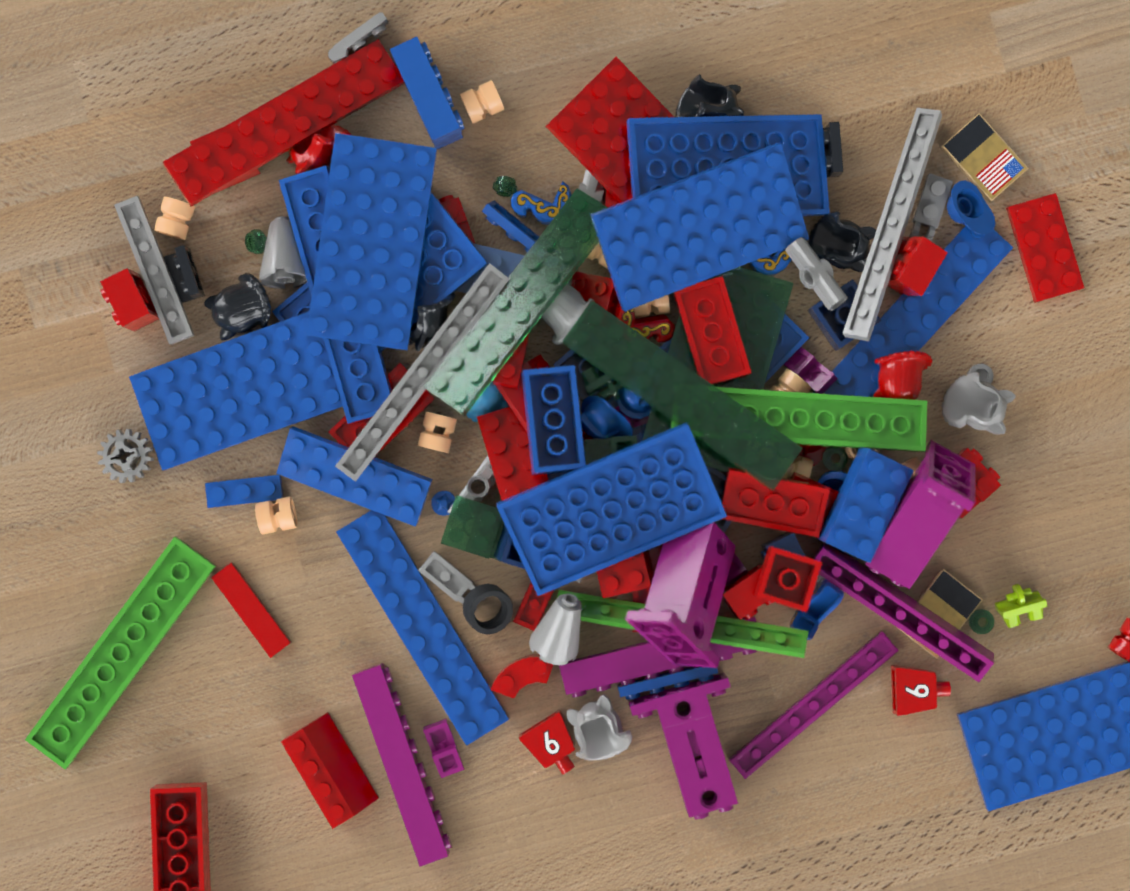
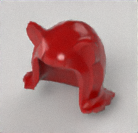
[286,125,352,174]
[873,351,933,400]

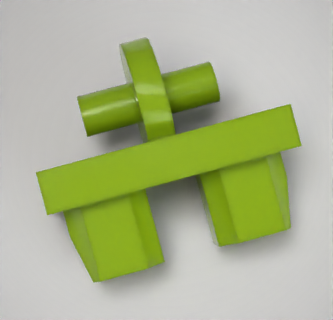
[995,584,1048,628]

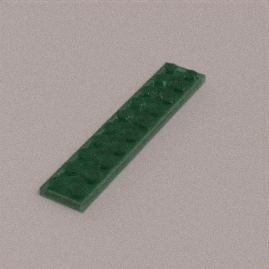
[424,188,608,417]
[562,300,802,491]

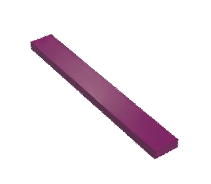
[729,631,899,779]

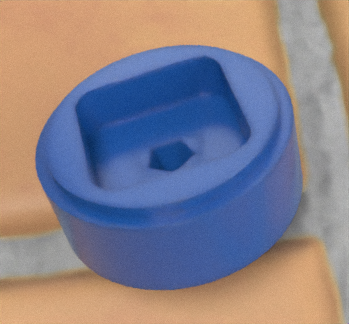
[431,491,456,516]

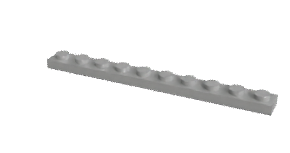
[843,108,943,341]
[335,263,509,482]

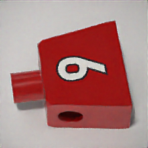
[891,665,951,716]
[519,710,575,775]

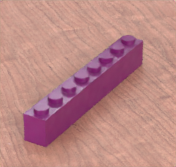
[812,542,994,682]
[559,616,758,698]
[352,663,452,867]

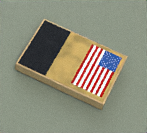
[940,113,1029,202]
[896,569,983,659]

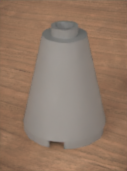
[259,216,307,289]
[529,594,582,665]

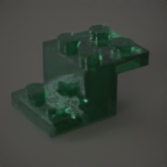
[441,495,504,561]

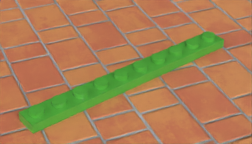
[557,590,808,658]

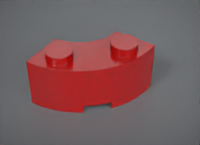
[490,654,553,699]

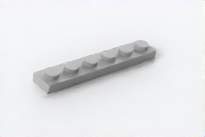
[114,196,195,345]

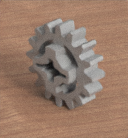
[97,429,154,483]

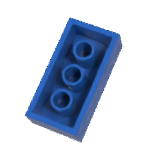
[390,36,465,150]
[521,365,586,475]
[817,447,914,563]

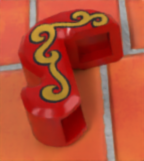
[614,302,675,344]

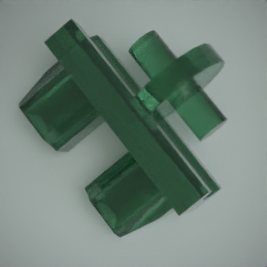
[582,355,628,400]

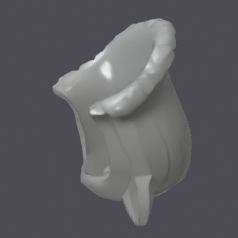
[537,271,594,344]
[941,372,1016,435]
[566,695,633,761]

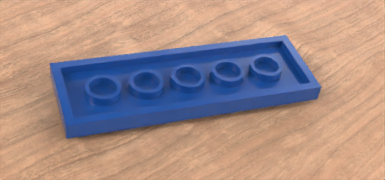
[276,426,433,527]

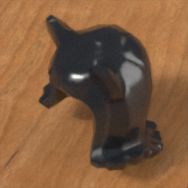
[676,74,744,117]
[808,211,876,272]
[204,273,271,340]
[409,293,456,351]

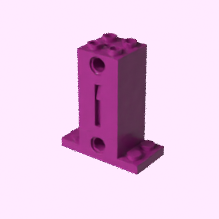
[865,440,975,589]
[625,522,736,668]
[628,672,738,820]

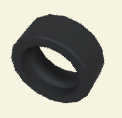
[463,584,513,635]

